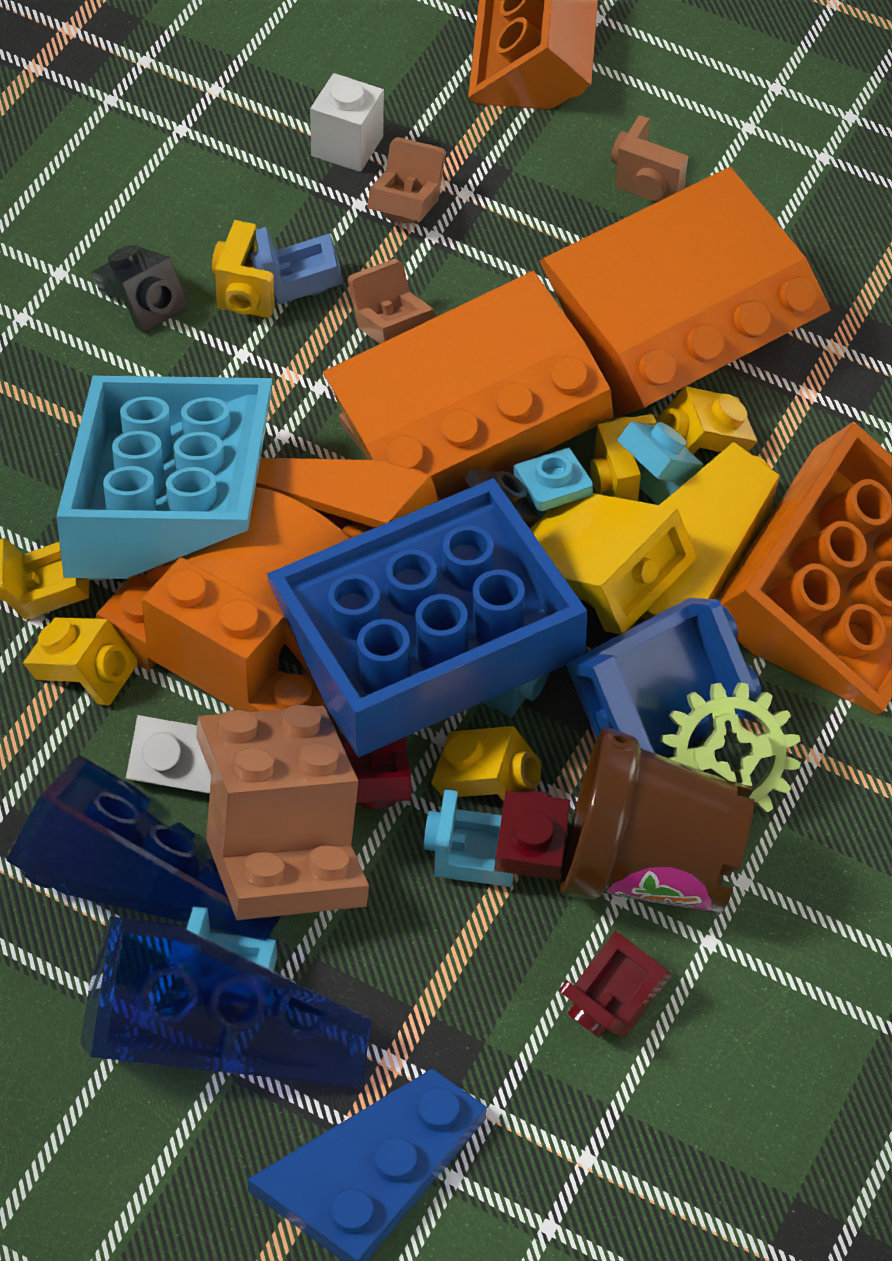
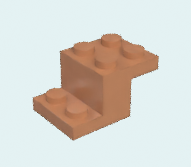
[196,705,369,920]

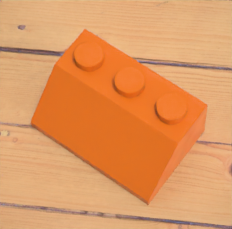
[468,0,598,110]

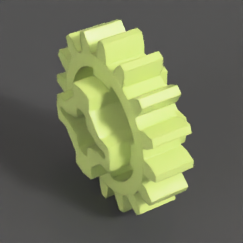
[659,683,801,812]

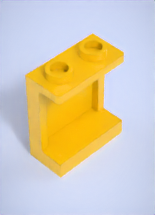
[530,493,697,634]

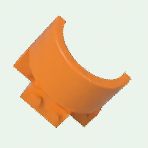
[96,487,351,724]

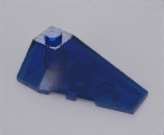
[6,755,283,941]
[80,916,372,1088]

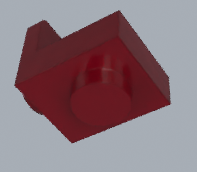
[342,733,412,809]
[494,791,571,880]
[558,930,673,1039]

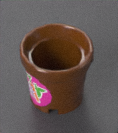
[560,727,754,915]

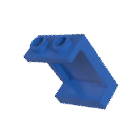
[565,598,761,757]

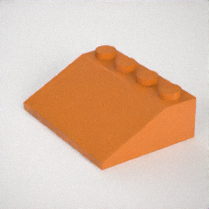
[539,166,831,418]
[323,270,613,501]
[717,421,892,715]

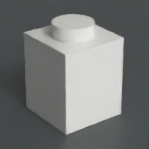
[310,73,384,172]

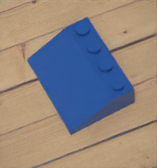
[267,478,587,758]

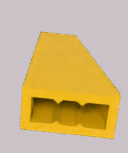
[585,442,780,631]

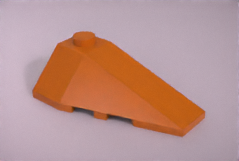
[256,458,439,538]

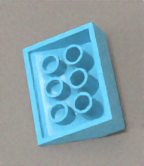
[56,375,272,581]

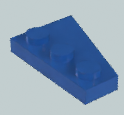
[247,1069,487,1261]

